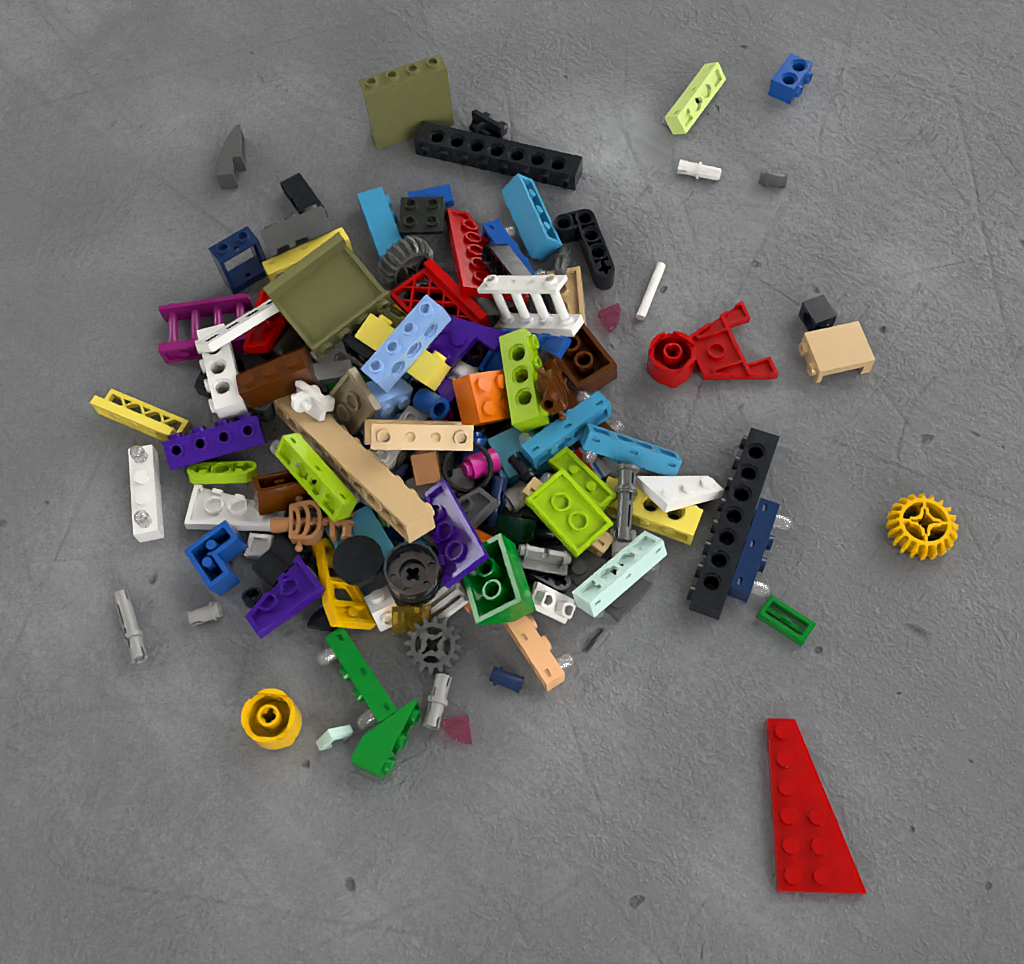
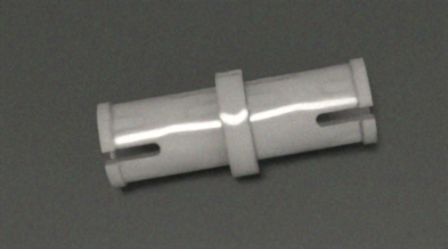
[422,673,452,730]

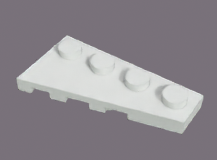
[184,484,288,531]

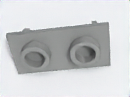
[518,543,572,576]

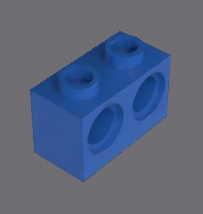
[768,54,813,104]

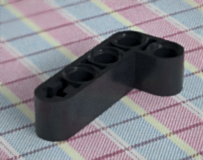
[554,209,615,290]

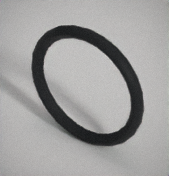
[441,442,493,494]

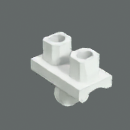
[291,380,335,421]
[531,581,576,624]

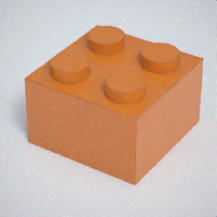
[452,369,511,426]

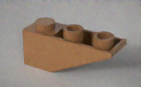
[411,450,442,486]

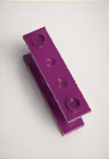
[158,294,254,364]

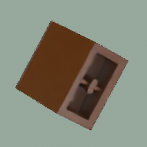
[248,470,308,516]

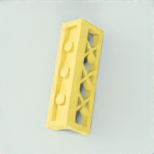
[90,389,191,441]

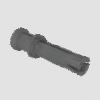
[614,464,639,543]

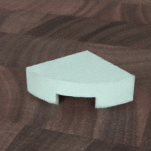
[316,725,354,751]

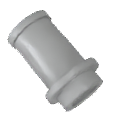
[187,601,223,627]

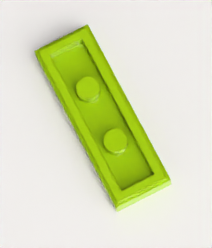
[548,446,618,511]

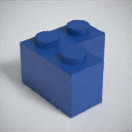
[184,520,248,596]

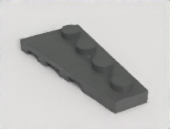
[548,543,653,622]

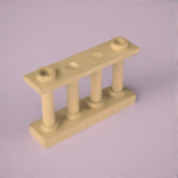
[364,419,474,451]

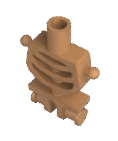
[270,495,355,552]

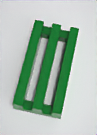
[756,595,816,646]

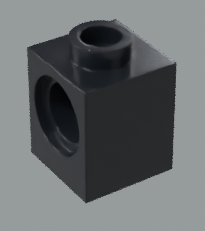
[798,295,837,332]

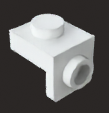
[364,586,403,632]

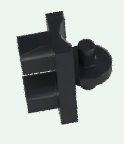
[469,109,508,139]

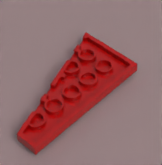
[445,208,529,304]

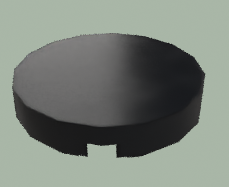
[332,535,385,586]

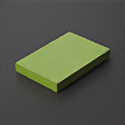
[524,467,614,558]

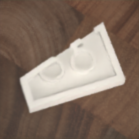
[636,476,724,512]

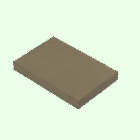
[327,367,382,438]

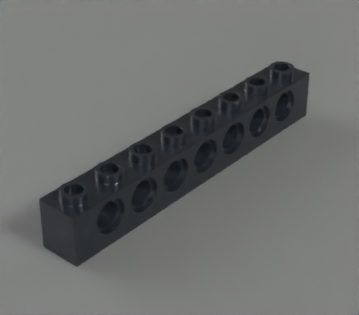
[414,121,583,190]
[687,427,780,620]

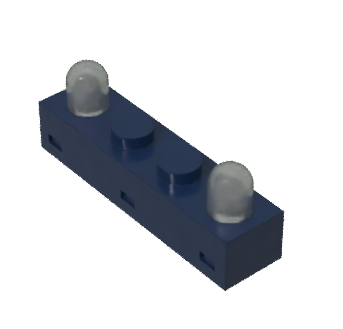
[727,498,792,602]

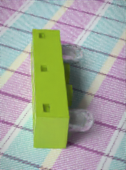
[275,433,361,522]

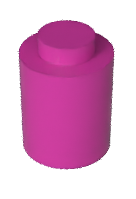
[461,448,501,480]

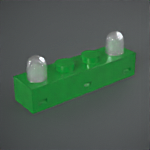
[317,627,398,730]

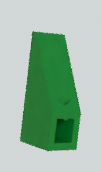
[350,699,421,781]

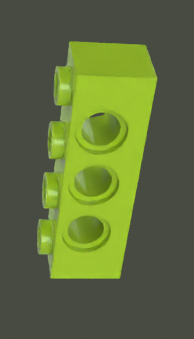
[499,328,550,432]

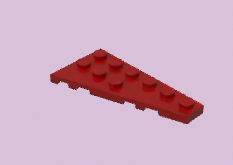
[766,718,867,895]

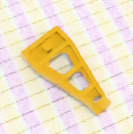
[311,538,376,630]

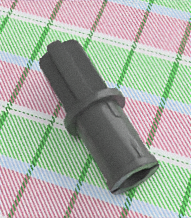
[553,245,571,275]

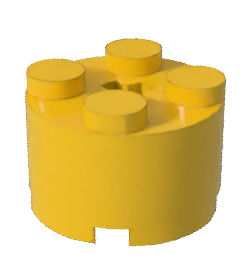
[241,688,302,750]

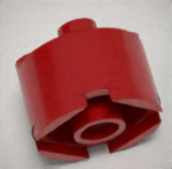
[647,331,696,388]

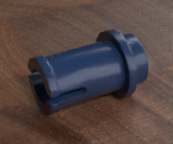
[489,666,525,693]

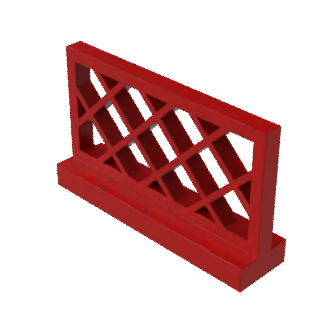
[389,258,490,327]

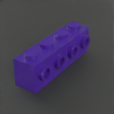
[162,412,267,470]

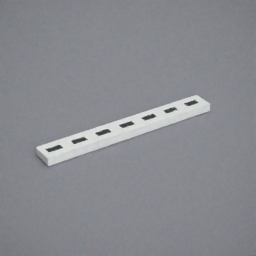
[195,299,279,352]

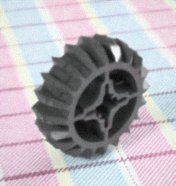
[376,235,434,290]

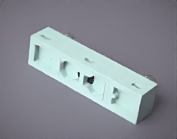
[572,531,667,619]

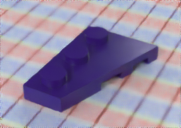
[245,555,325,639]

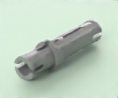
[112,590,148,664]

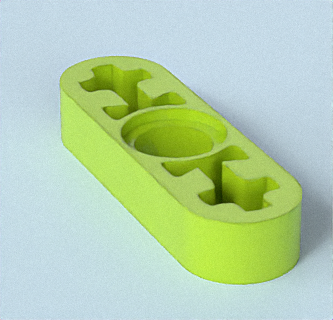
[187,461,259,485]

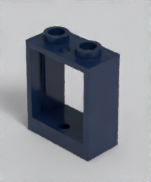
[208,226,267,295]

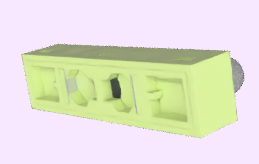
[661,62,726,135]

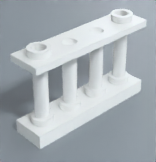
[477,274,584,337]

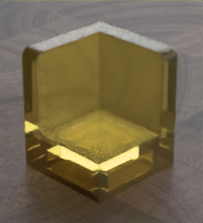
[392,605,431,634]

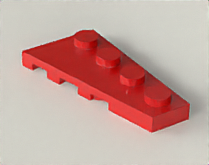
[243,289,288,354]

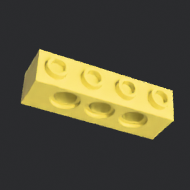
[603,476,703,545]

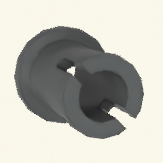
[759,169,788,188]

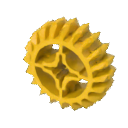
[886,493,959,561]

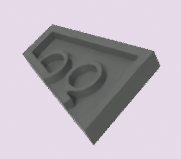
[421,487,499,551]

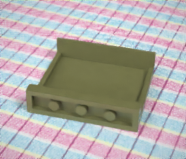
[358,54,454,150]
[263,232,393,358]

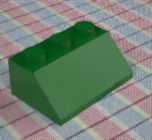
[463,533,536,625]

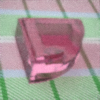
[598,303,621,333]
[442,715,472,744]

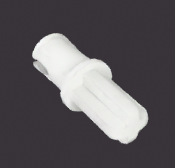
[677,160,721,180]

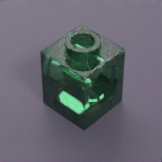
[495,515,537,545]

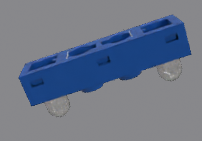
[482,219,547,275]

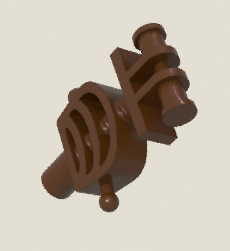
[537,357,571,421]

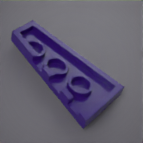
[424,479,490,588]

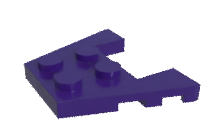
[426,315,508,408]

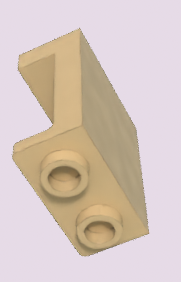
[799,321,875,383]

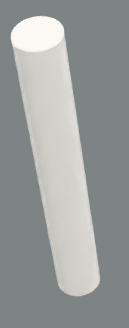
[636,262,666,320]

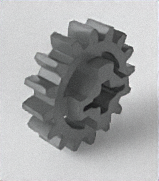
[405,616,463,674]

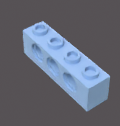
[361,295,451,393]

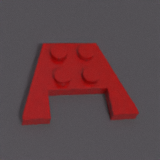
[689,301,779,380]

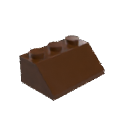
[547,323,617,391]
[236,345,317,409]

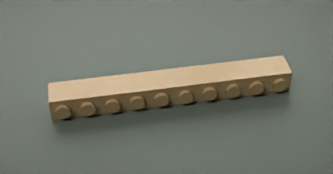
[272,392,435,543]

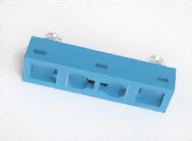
[518,391,611,470]
[580,423,682,476]

